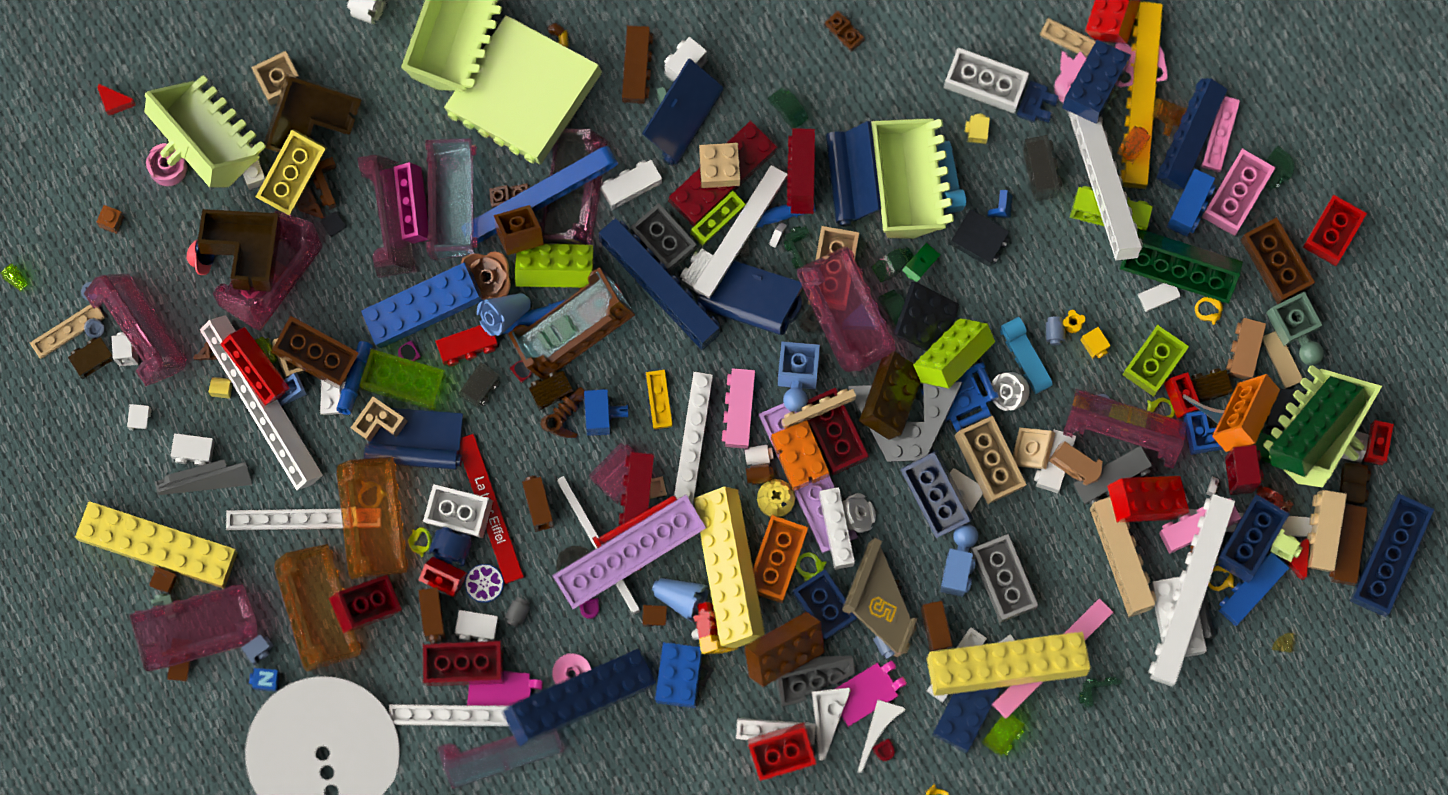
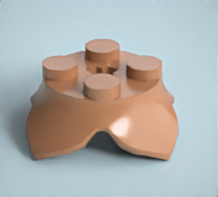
[462,251,511,300]

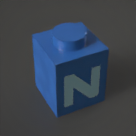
[249,668,279,692]

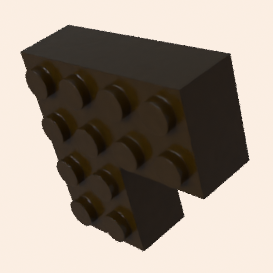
[264,73,362,153]
[197,209,281,292]

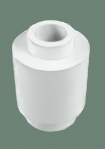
[745,445,774,465]

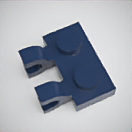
[1017,81,1058,123]

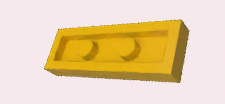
[646,370,672,430]

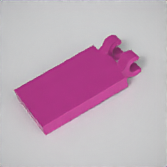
[836,661,907,727]
[467,671,543,706]

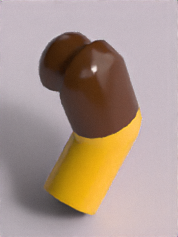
[548,23,569,48]

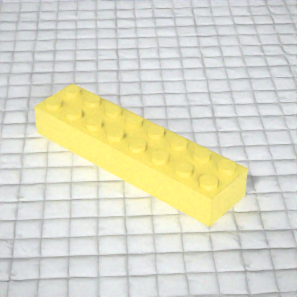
[694,487,765,649]
[75,501,237,589]
[927,632,1090,696]

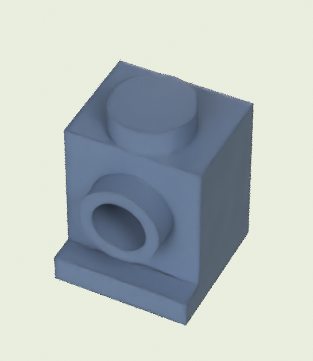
[242,634,274,666]

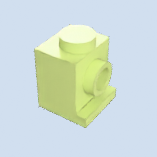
[1270,529,1303,562]

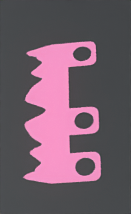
[1060,43,1168,94]

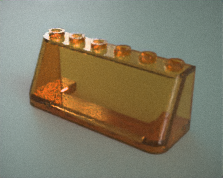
[337,457,408,579]
[274,544,361,672]

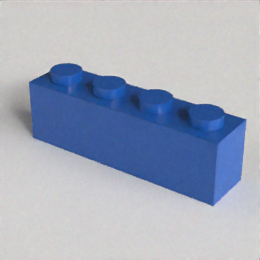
[1219,553,1289,626]

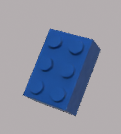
[1167,169,1216,237]
[655,643,703,708]

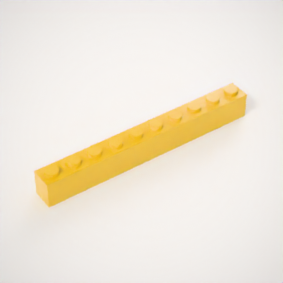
[1120,2,1162,189]

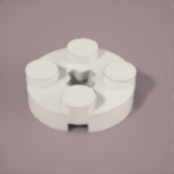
[842,493,876,533]

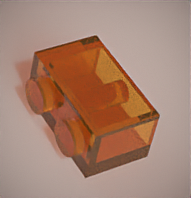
[1118,126,1150,164]

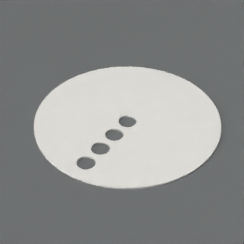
[245,677,399,795]

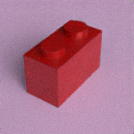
[1164,372,1200,419]
[1364,420,1394,465]
[419,556,467,597]

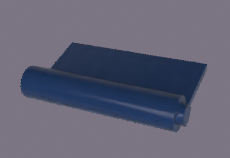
[642,58,724,166]
[826,121,881,227]
[698,261,804,335]
[364,408,463,470]

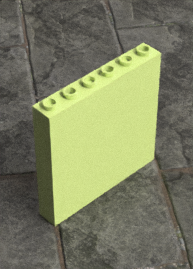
[444,16,602,165]

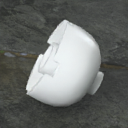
[992,372,1030,411]

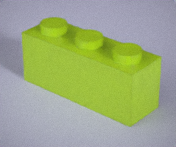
[690,191,746,246]

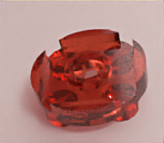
[1256,485,1294,512]

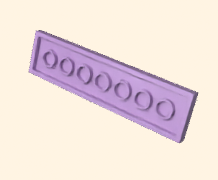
[758,403,858,554]
[552,494,706,609]

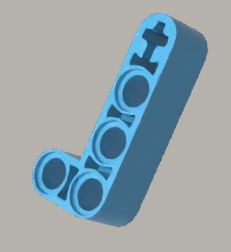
[936,141,966,214]
[1000,317,1053,394]

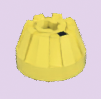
[757,479,795,517]

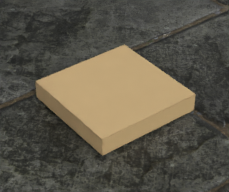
[1013,428,1055,469]

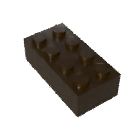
[859,351,921,440]

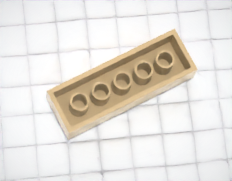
[1090,497,1157,617]

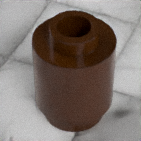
[746,463,774,485]

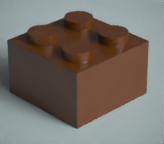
[494,205,544,255]

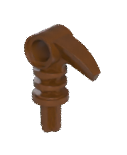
[540,387,585,438]

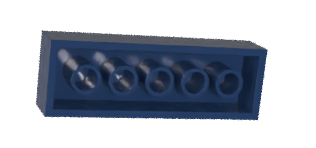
[1350,493,1434,617]

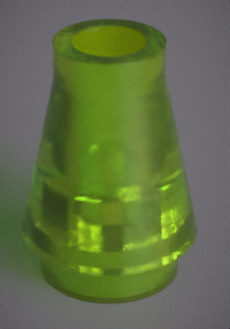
[0,263,28,292]

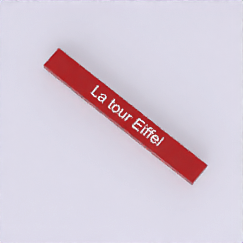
[459,434,524,584]

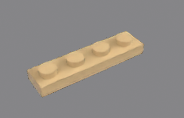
[782,389,856,429]

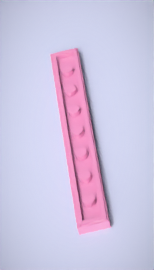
[992,599,1113,718]

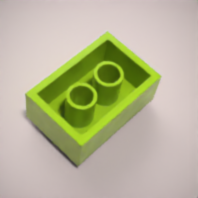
[1123,325,1189,397]

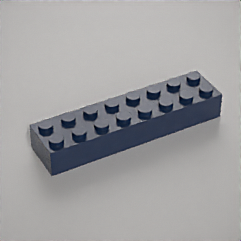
[599,218,719,351]
[502,649,656,747]

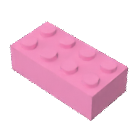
[1202,149,1275,236]

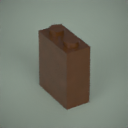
[522,475,554,532]
[418,587,446,644]
[921,601,952,652]

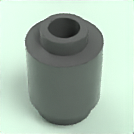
[505,597,530,627]

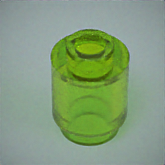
[255,337,277,364]

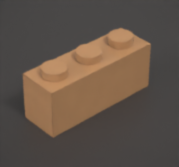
[1226,318,1266,380]

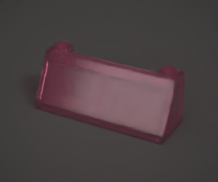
[213,210,323,331]
[1062,389,1187,469]

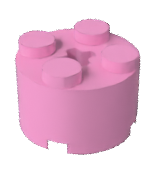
[146,143,187,186]

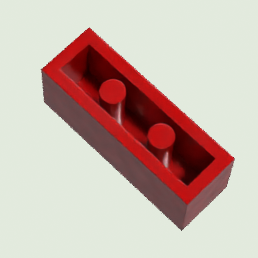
[435,325,498,367]

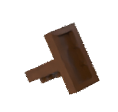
[311,157,337,210]

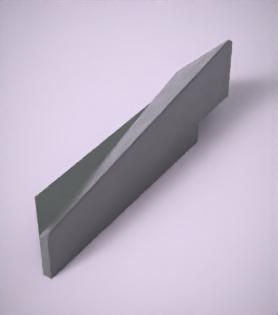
[155,459,252,495]

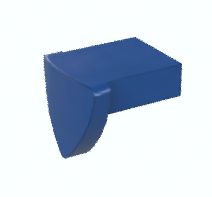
[988,190,1012,218]

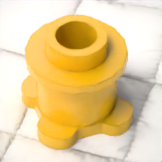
[1063,310,1085,333]

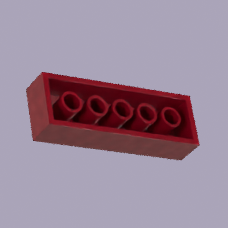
[669,120,777,227]

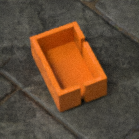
[771,420,829,491]

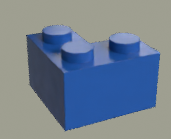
[1183,411,1224,455]

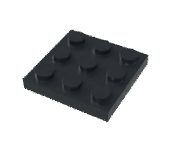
[893,282,960,351]

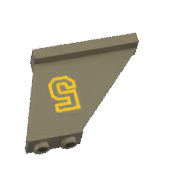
[842,538,917,657]

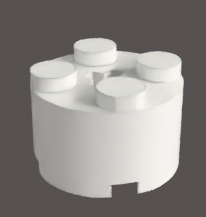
[347,0,386,24]

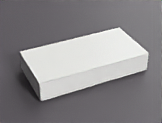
[1138,283,1181,312]

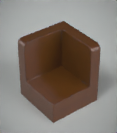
[149,566,178,595]
[642,605,667,627]

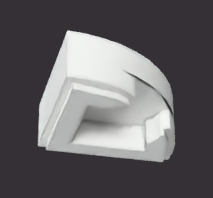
[769,223,787,248]
[1206,477,1219,496]

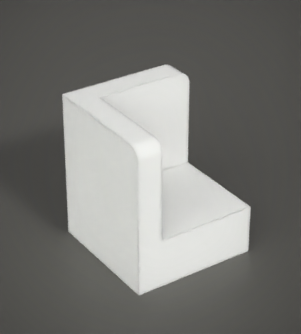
[127,404,151,430]

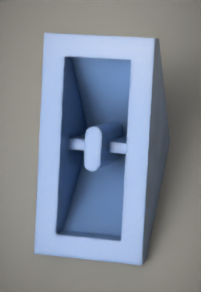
[277,372,307,406]

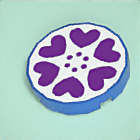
[465,564,504,603]

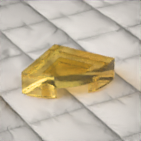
[1271,633,1293,653]

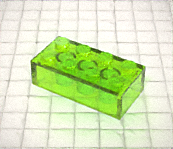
[359,349,446,411]

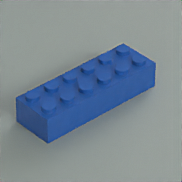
[361,263,484,348]

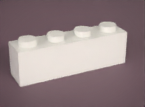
[819,487,855,570]

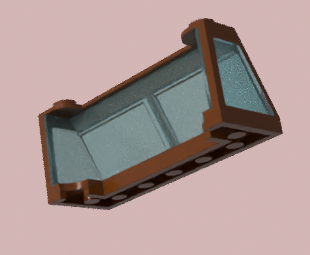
[508,267,635,380]

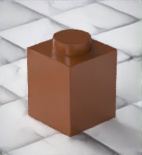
[96,205,124,234]

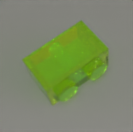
[982,714,1025,757]

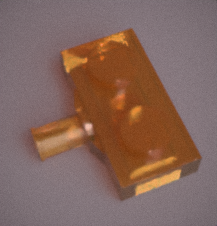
[1152,99,1187,136]

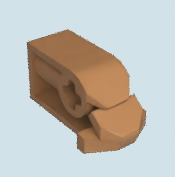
[1049,441,1102,486]

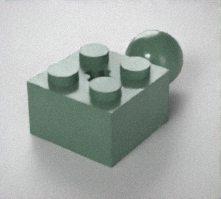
[1266,292,1324,366]

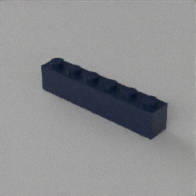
[1157,78,1228,189]

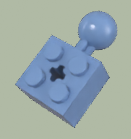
[778,342,820,412]
[940,524,978,597]

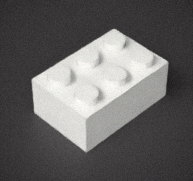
[423,484,493,538]

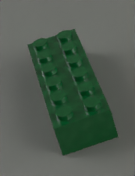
[1119,228,1243,304]
[1269,376,1366,477]

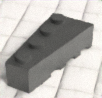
[1074,446,1155,506]

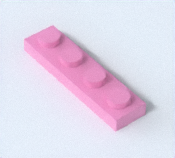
[1202,96,1240,172]

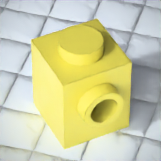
[965,114,990,144]

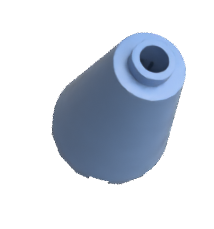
[477,293,531,336]
[652,578,708,622]

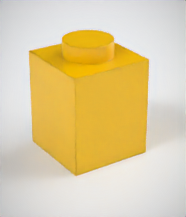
[1081,327,1111,359]

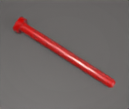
[592,496,677,548]

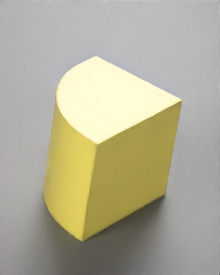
[209,377,232,398]

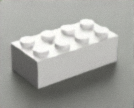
[944,48,1029,113]
[1150,577,1207,657]

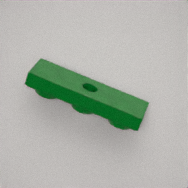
[903,243,941,282]

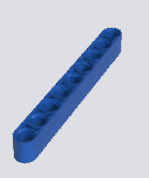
[461,146,618,246]

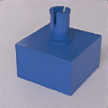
[584,390,628,436]

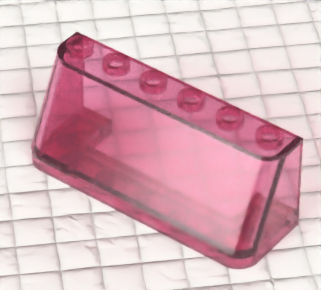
[797,247,896,372]
[84,273,186,386]
[129,584,257,671]

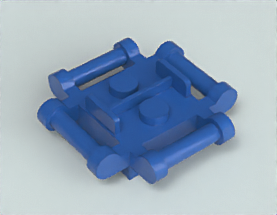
[921,362,999,432]

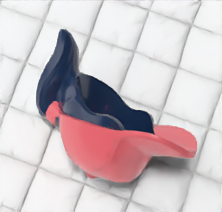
[187,239,216,275]

